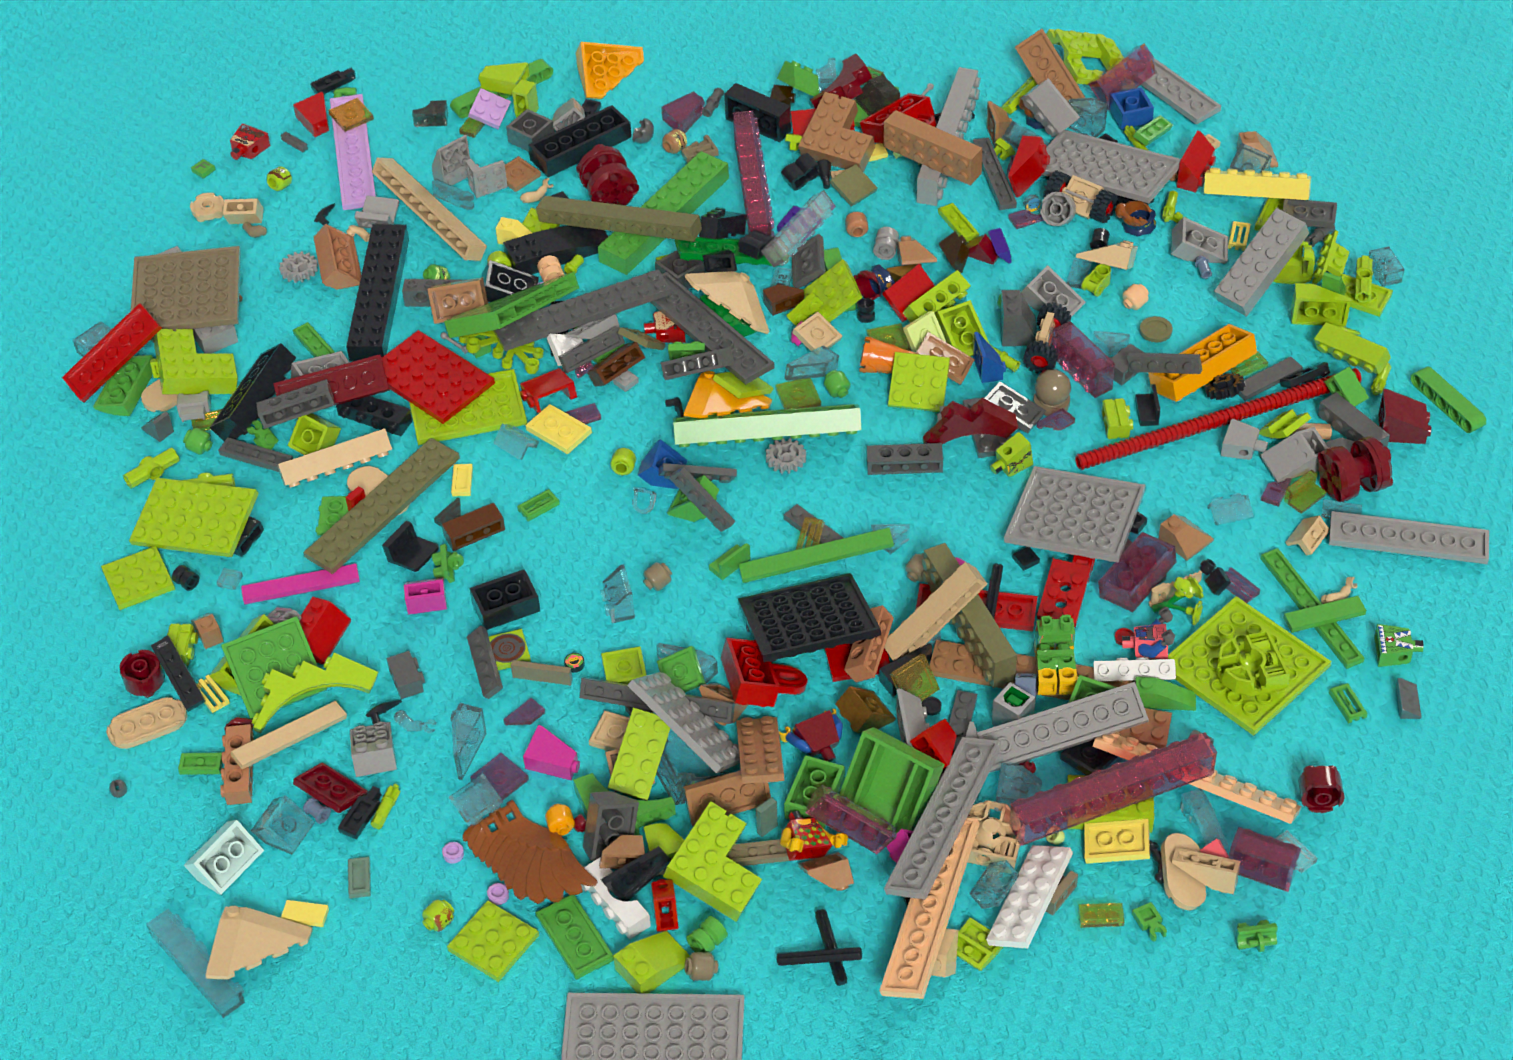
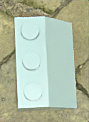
[184,820,264,895]

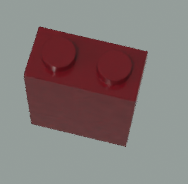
[1378,389,1431,444]

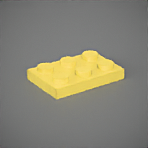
[525,404,592,454]
[1084,819,1150,864]

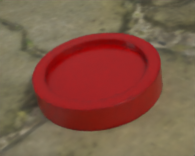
[1114,628,1134,646]

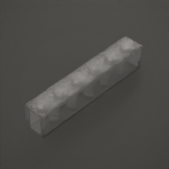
[761,190,836,268]

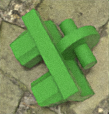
[432,544,464,583]
[1237,920,1278,952]

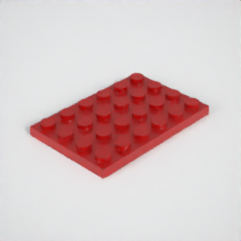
[382,330,495,424]

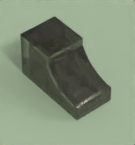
[412,100,448,127]

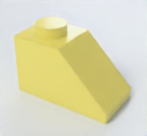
[496,217,532,245]

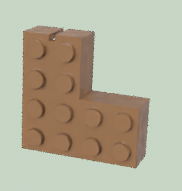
[798,92,875,172]

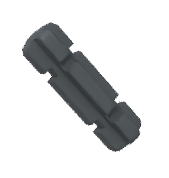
[281,132,308,152]

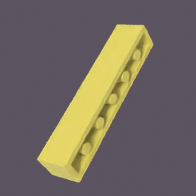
[1204,168,1311,200]

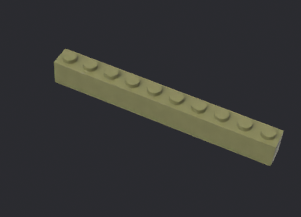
[536,196,702,242]

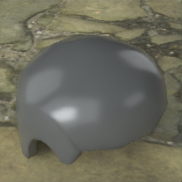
[632,118,654,144]

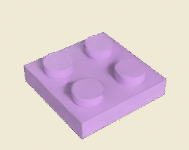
[468,88,511,130]

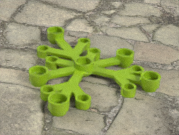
[459,330,544,374]

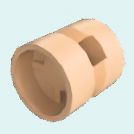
[537,256,565,282]

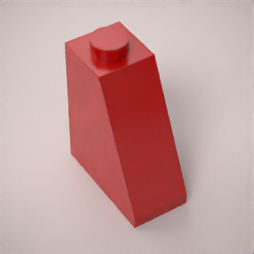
[293,92,329,137]
[910,719,957,769]

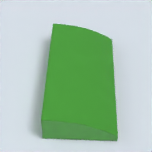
[93,355,154,416]

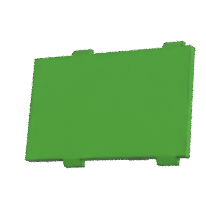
[315,496,348,535]

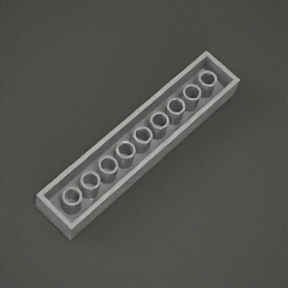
[917,67,980,206]

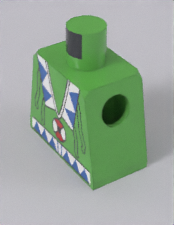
[1374,624,1424,667]

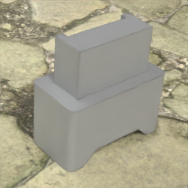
[177,391,211,422]

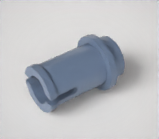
[1195,256,1212,279]

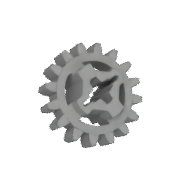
[279,251,318,283]
[766,438,806,474]

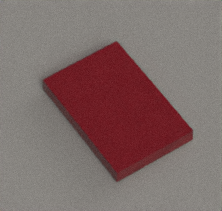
[293,762,368,813]

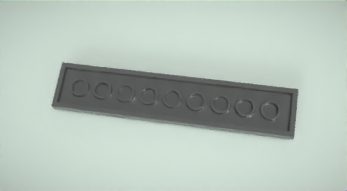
[493,269,672,351]
[650,272,775,385]

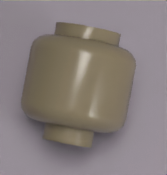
[905,553,924,582]
[643,562,672,591]
[685,952,718,981]

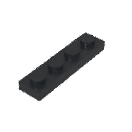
[151,635,206,712]

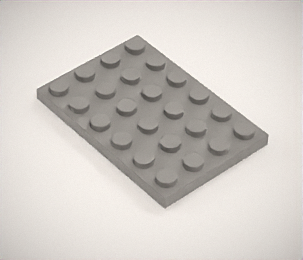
[627,672,740,773]

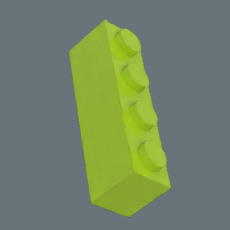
[1314,322,1391,375]

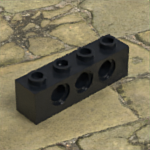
[336,396,412,436]

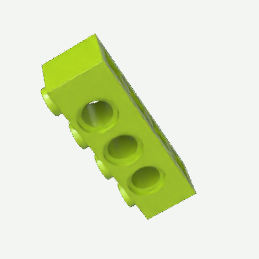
[903,270,971,322]

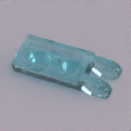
[432,179,474,210]

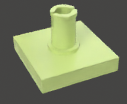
[903,311,946,354]

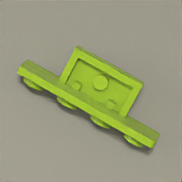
[1312,230,1350,285]

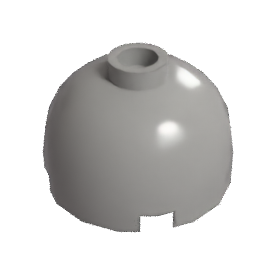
[1040,192,1076,226]

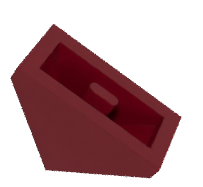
[966,234,999,265]

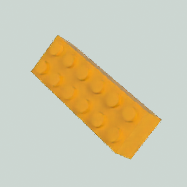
[1148,324,1257,402]

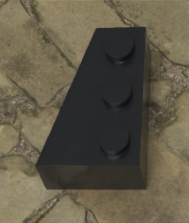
[699,207,747,239]

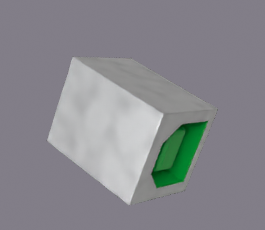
[992,682,1035,727]

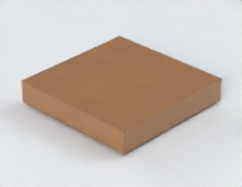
[505,156,541,192]

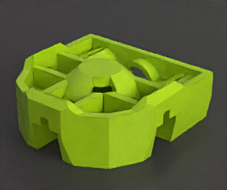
[1216,630,1289,697]

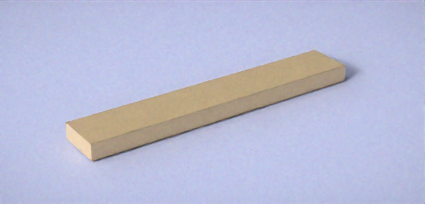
[231,701,347,770]

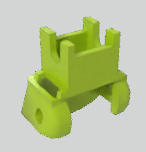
[1273,241,1315,284]

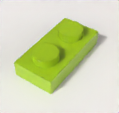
[786,292,824,326]

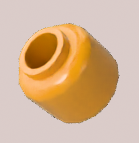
[545,804,575,836]

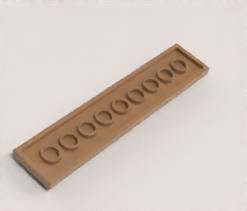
[928,640,1134,700]

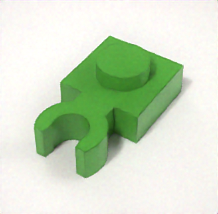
[247,420,278,450]
[1132,902,1167,941]

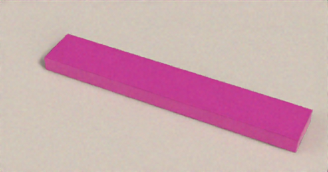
[241,564,360,605]

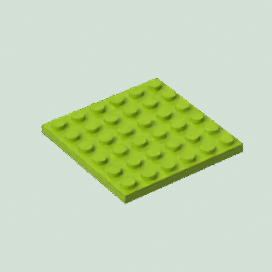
[1168,596,1332,736]

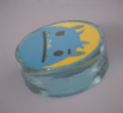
[1023,195,1041,213]

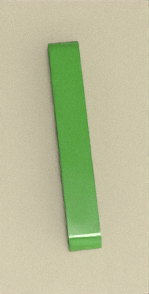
[450,59,553,118]

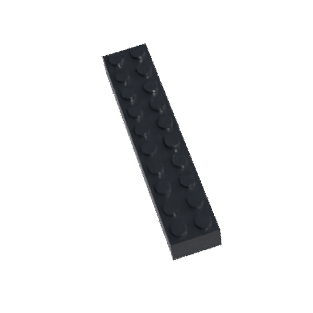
[346,224,409,361]

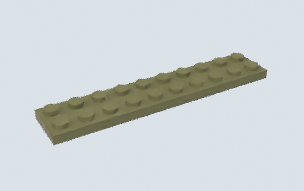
[303,438,460,574]

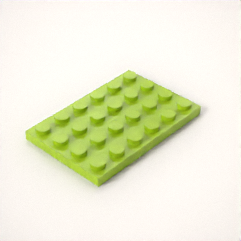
[409,369,527,445]
[129,478,259,557]

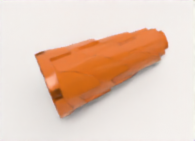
[859,336,915,374]

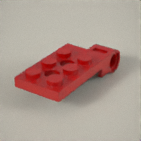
[1037,555,1095,627]

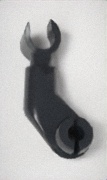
[1150,840,1164,884]

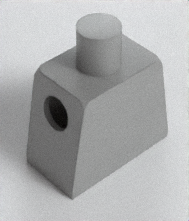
[552,98,585,131]
[1221,419,1268,460]

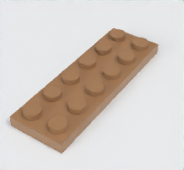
[1015,29,1090,114]
[736,716,784,784]

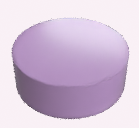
[442,842,464,864]
[487,883,509,905]

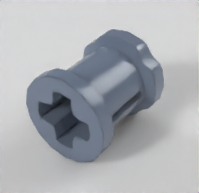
[303,797,331,824]

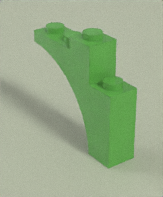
[573,773,676,835]

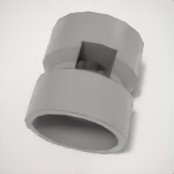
[873,227,899,260]

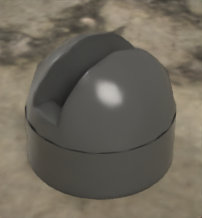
[109,779,127,797]

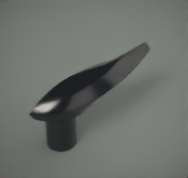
[314,203,335,226]
[665,397,684,417]
[366,700,402,725]

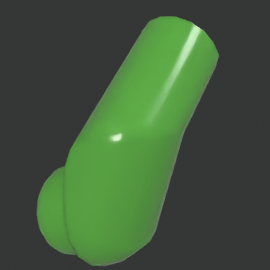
[333,87,357,98]

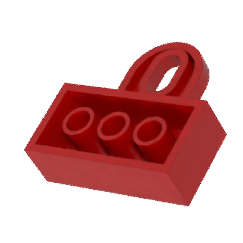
[860,93,936,145]
[720,638,808,707]

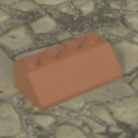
[313,224,361,290]

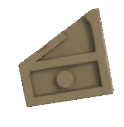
[681,135,719,163]

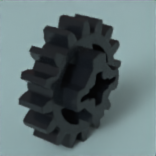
[1204,373,1246,400]

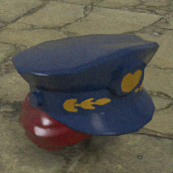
[853,264,894,300]

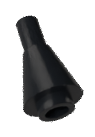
[817,159,831,189]

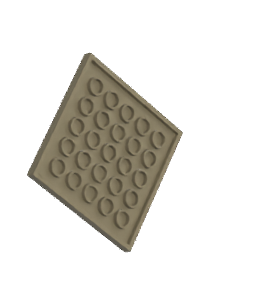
[131,246,241,331]

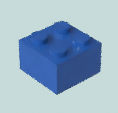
[1109,87,1154,130]

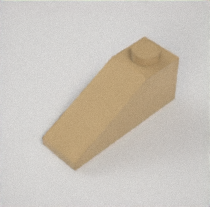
[1172,847,1240,894]

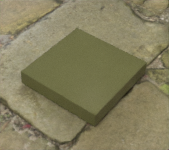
[830,164,878,207]
[618,327,665,350]

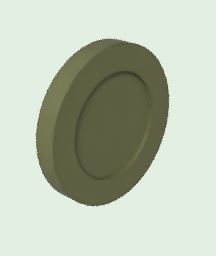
[1140,316,1173,342]

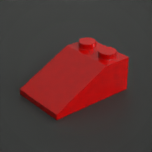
[1008,136,1050,197]

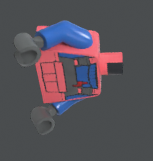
[1122,607,1175,659]

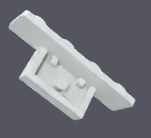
[1093,657,1176,682]

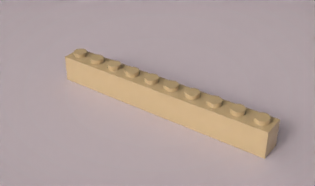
[372,157,487,261]

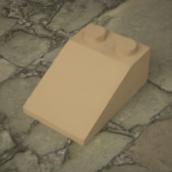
[1076,240,1138,270]

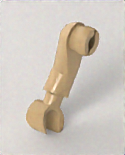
[520,178,553,203]
[1321,577,1358,604]

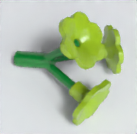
[1152,577,1204,625]

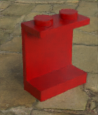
[520,368,577,413]

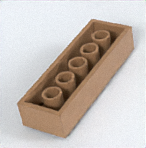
[884,110,983,186]

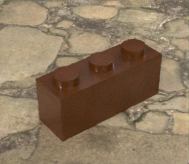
[586,342,645,387]
[442,503,505,551]

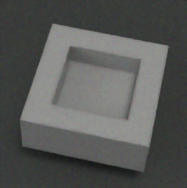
[613,370,639,392]

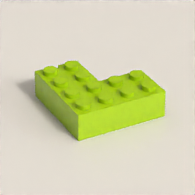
[154,329,238,394]
[663,801,762,922]

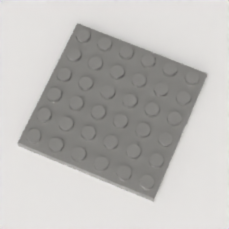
[1004,466,1146,563]

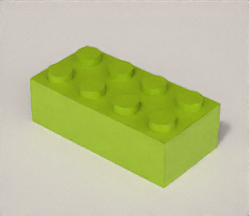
[607,708,670,801]

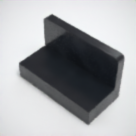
[1135,384,1160,426]

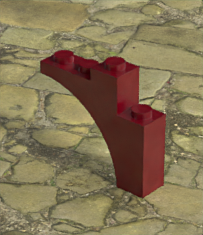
[810,53,873,109]
[923,398,1019,444]

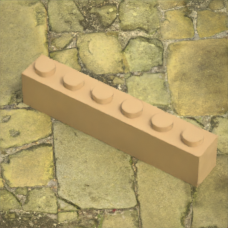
[277,429,392,488]
[884,562,987,661]

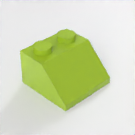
[287,413,341,455]

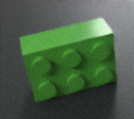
[784,755,845,829]

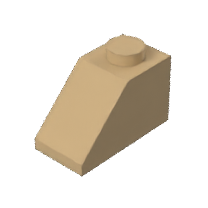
[931,928,958,977]

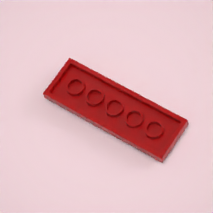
[62,303,162,403]
[916,583,1038,631]

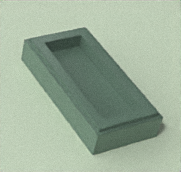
[756,797,778,837]
[348,857,371,899]

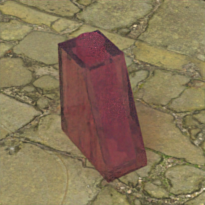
[661,91,705,133]

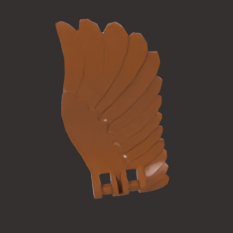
[463,800,598,904]

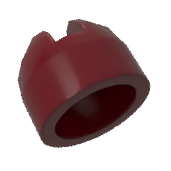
[574,814,586,832]

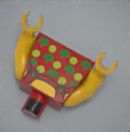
[780,811,848,861]

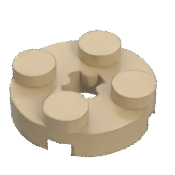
[190,193,224,222]

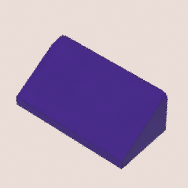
[988,228,1012,263]

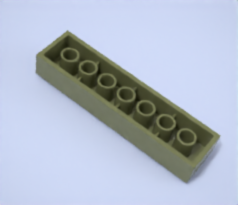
[921,543,1017,688]

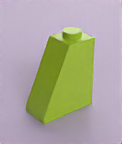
[479,62,530,95]

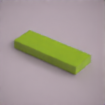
[938,203,979,242]

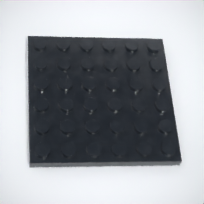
[738,573,881,662]

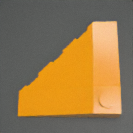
[576,42,644,99]
[684,371,772,419]

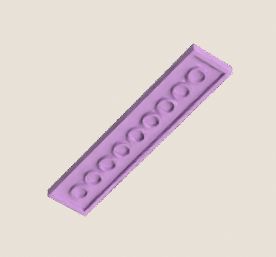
[330,94,376,210]

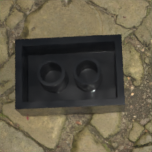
[469,569,540,630]

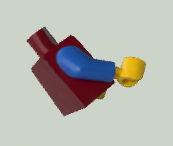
[779,709,843,762]

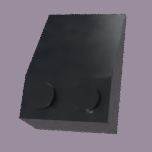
[482,260,539,302]

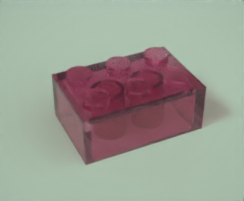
[1229,827,1301,892]

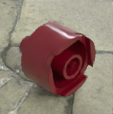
[119,650,165,697]
[1298,765,1345,813]

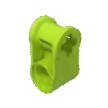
[1081,264,1111,297]

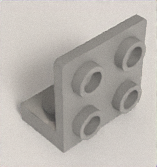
[465,158,508,198]
[355,196,399,228]

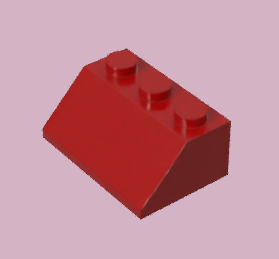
[1177,130,1216,193]
[299,597,351,665]

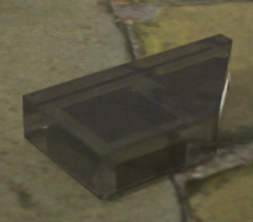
[434,498,461,527]

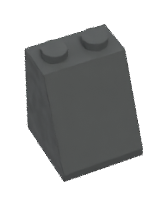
[1000,290,1037,347]

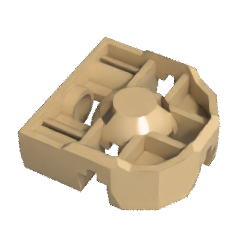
[967,800,1024,872]

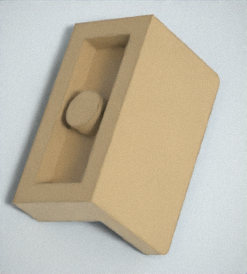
[1285,515,1330,556]

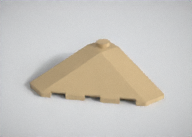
[684,271,770,334]
[205,906,313,979]

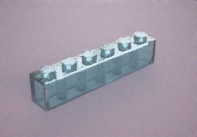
[146,909,245,1018]

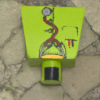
[990,432,1033,477]

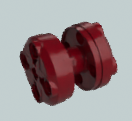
[576,144,639,206]
[1318,436,1393,502]

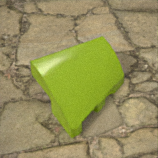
[644,823,684,858]

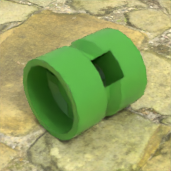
[686,916,728,953]

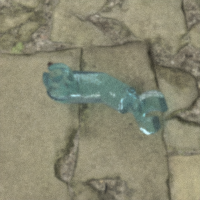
[394,710,437,733]

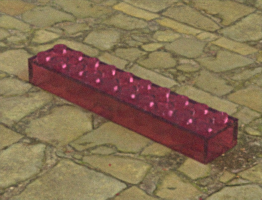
[733,111,775,237]
[1010,732,1217,846]

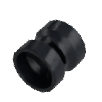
[1090,228,1110,249]
[857,298,875,323]
[172,565,200,591]

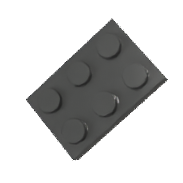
[1283,199,1337,228]
[791,234,825,289]
[984,382,1046,433]

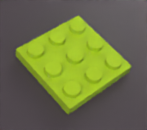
[803,259,863,323]
[888,352,950,412]
[101,546,175,610]
[447,901,539,982]

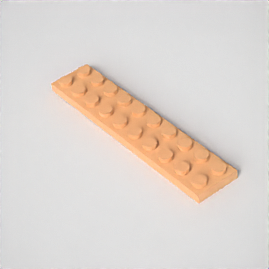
[1093,732,1302,824]
[879,818,980,999]

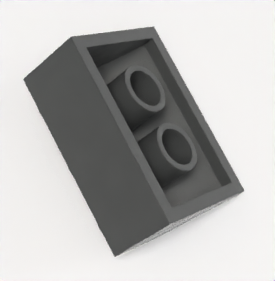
[583,791,639,861]

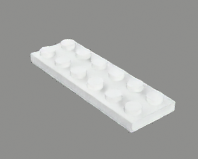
[986,845,1073,949]

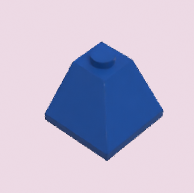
[973,332,1006,383]
[638,439,687,489]

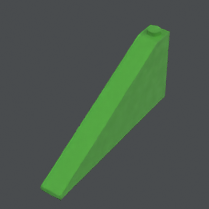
[444,272,579,338]

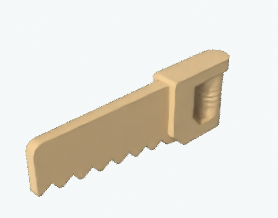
[1149,571,1202,608]

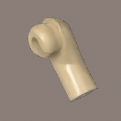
[346,225,370,242]

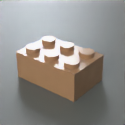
[427,277,488,324]

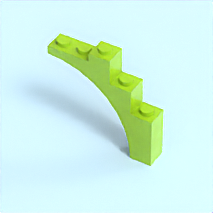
[252,653,378,733]

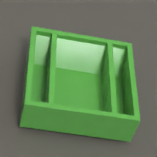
[835,727,945,837]

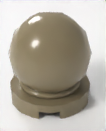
[1033,369,1071,417]

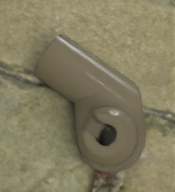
[242,222,267,238]

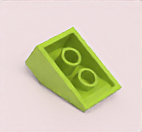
[1291,283,1351,327]
[936,300,989,357]
[613,931,690,994]

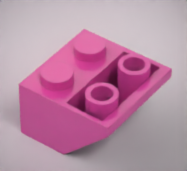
[404,577,447,615]

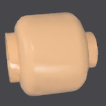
[1122,284,1149,310]

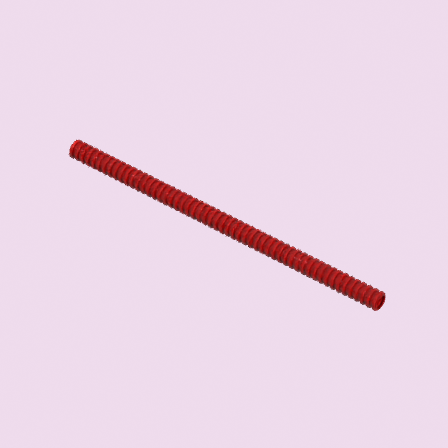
[1075,368,1362,470]

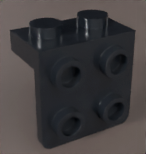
[382,521,439,572]

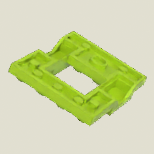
[1047,29,1134,89]

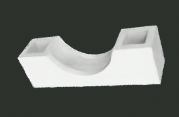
[581,858,651,940]

